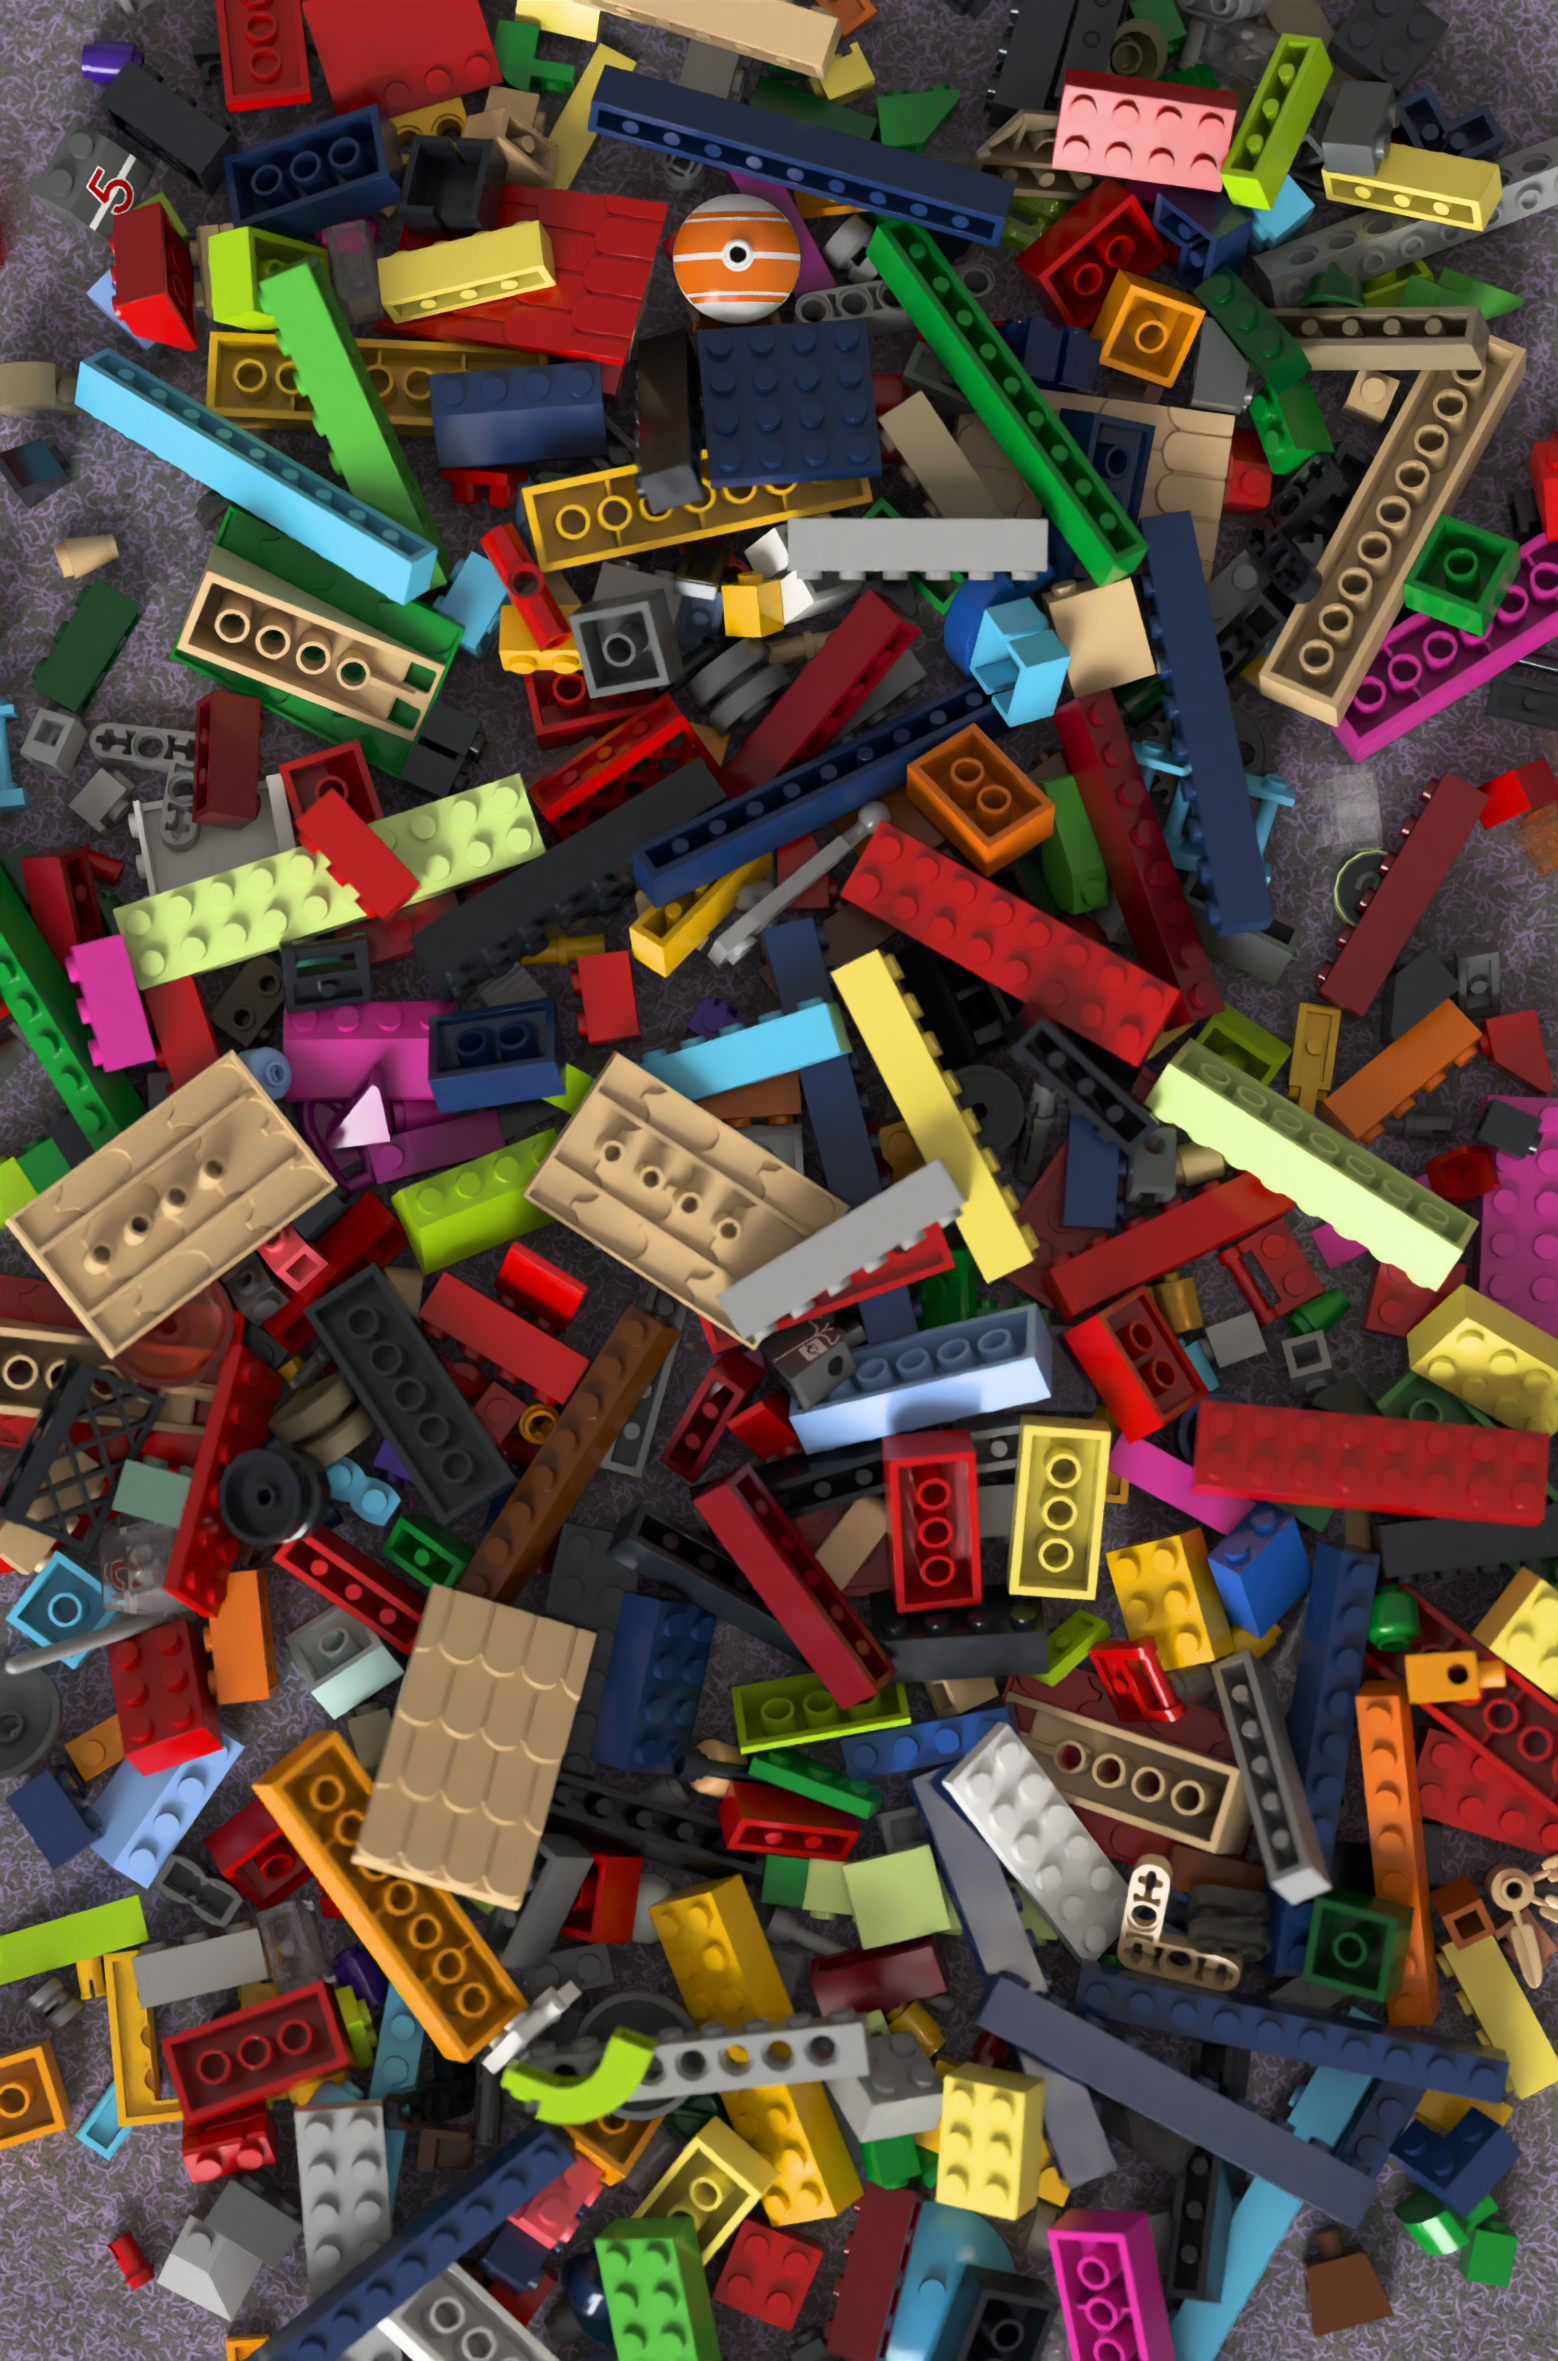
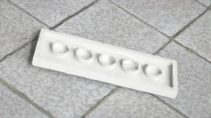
[942,1722,1144,1965]

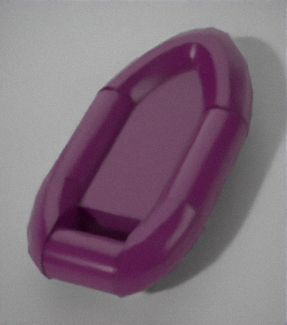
[297,1101,376,1195]

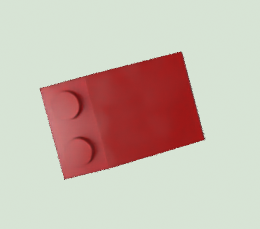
[493,1241,593,1334]

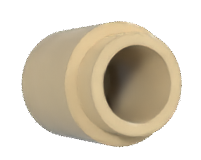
[1176,1142,1231,1187]

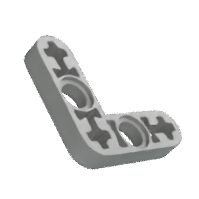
[89,722,201,853]

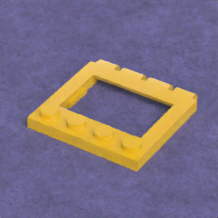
[103,1943,290,2127]

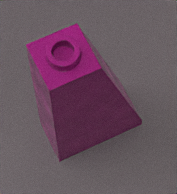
[726,170,837,305]

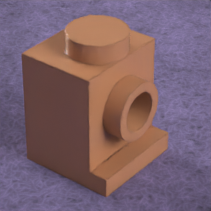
[1493,1907,1558,1969]

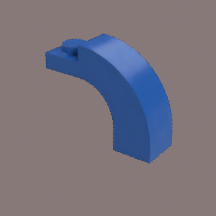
[944,562,1056,683]

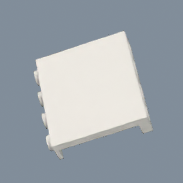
[128,773,317,951]

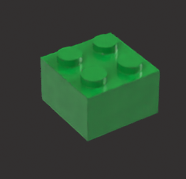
[1403,513,1521,637]

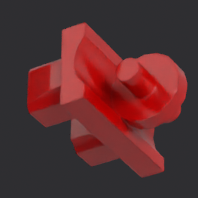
[441,465,528,508]

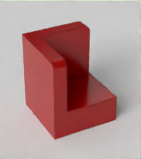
[1425,1145,1500,1206]

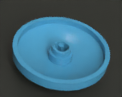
[886,2198,1016,2361]

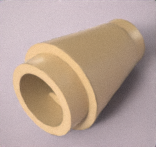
[54,534,119,579]

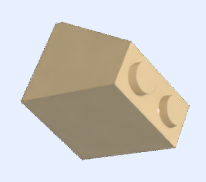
[1041,575,1156,699]

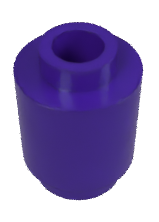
[82,40,145,84]
[331,1944,388,2008]

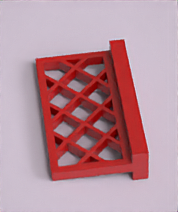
[528,692,721,840]

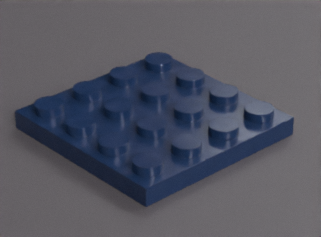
[696,318,882,489]

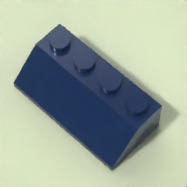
[429,361,608,470]
[1040,408,1156,583]

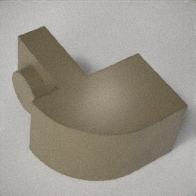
[0,361,85,417]

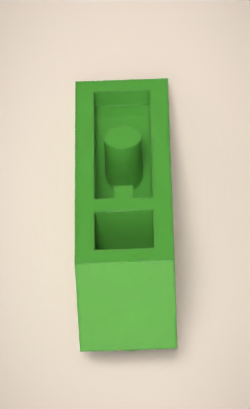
[1039,773,1108,915]

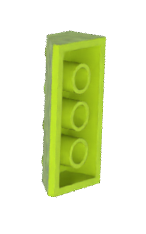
[390,1128,559,1276]
[731,1672,911,1754]

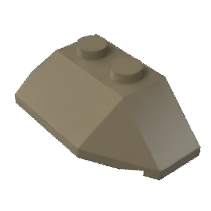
[969,108,1124,201]

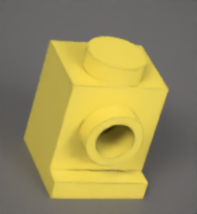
[807,42,875,105]

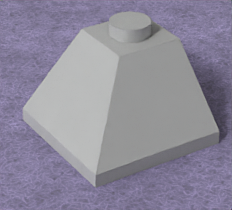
[156,2205,263,2322]

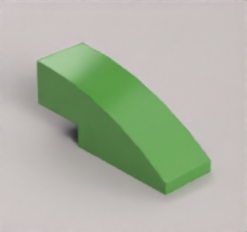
[1398,267,1525,321]

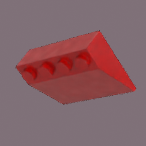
[301,0,504,118]

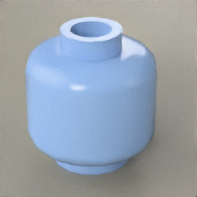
[238,1047,292,1101]

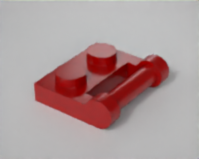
[1216,1218,1324,1329]
[1087,1635,1187,1723]

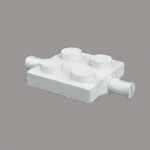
[482,1980,582,2075]

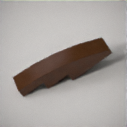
[1166,1842,1266,1910]

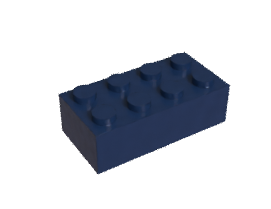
[223,103,405,239]
[589,1591,717,1776]

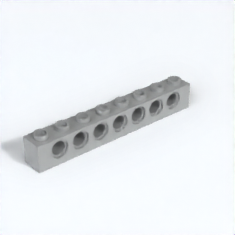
[1252,136,1558,308]
[520,2008,874,2113]

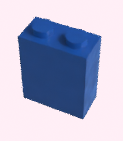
[1207,1501,1313,1639]

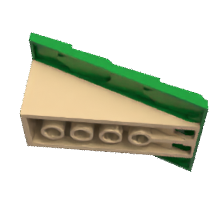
[170,501,465,780]

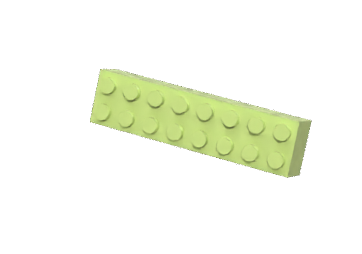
[1144,1037,1479,1291]

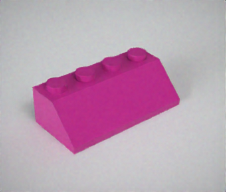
[283,1001,456,1102]

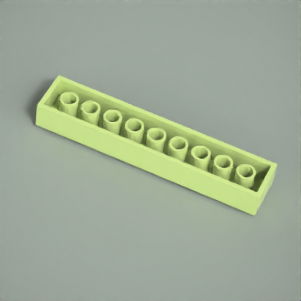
[112,773,547,992]

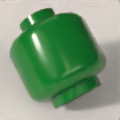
[1367,1585,1420,1652]

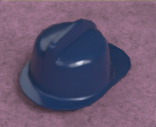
[560,2247,616,2347]

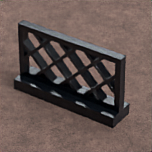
[0,1354,166,1554]

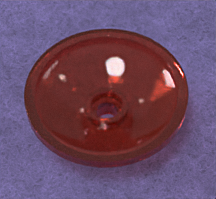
[113,1280,234,1389]

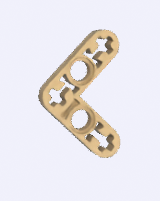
[1117,1854,1243,1991]

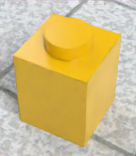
[721,571,784,637]

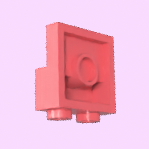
[507,2152,604,2249]

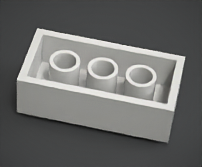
[377,2261,559,2361]

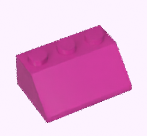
[64,934,156,1072]

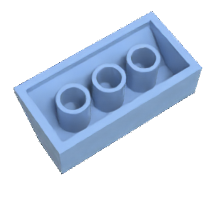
[90,1722,245,1889]

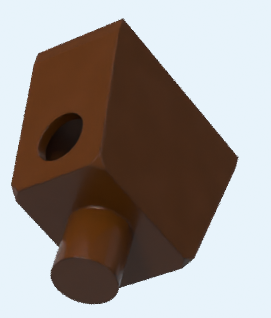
[1302,2226,1394,2337]

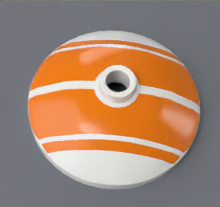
[673,194,800,324]

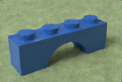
[840,1701,1022,1779]

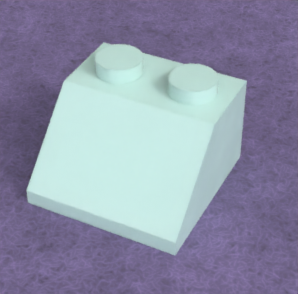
[285,1604,405,1720]

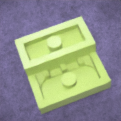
[841,1843,951,1950]

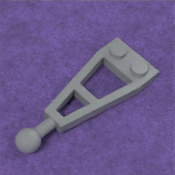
[707,801,891,969]

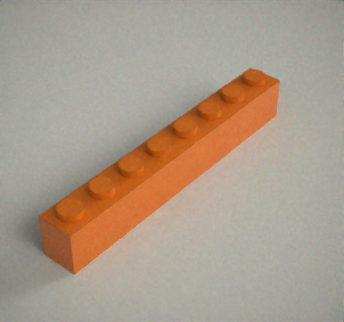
[1355,1680,1441,2025]

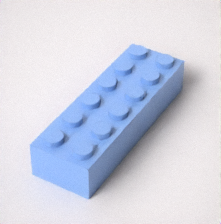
[789,1303,1053,1455]

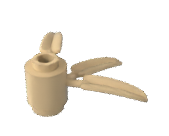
[1484,1854,1558,1989]

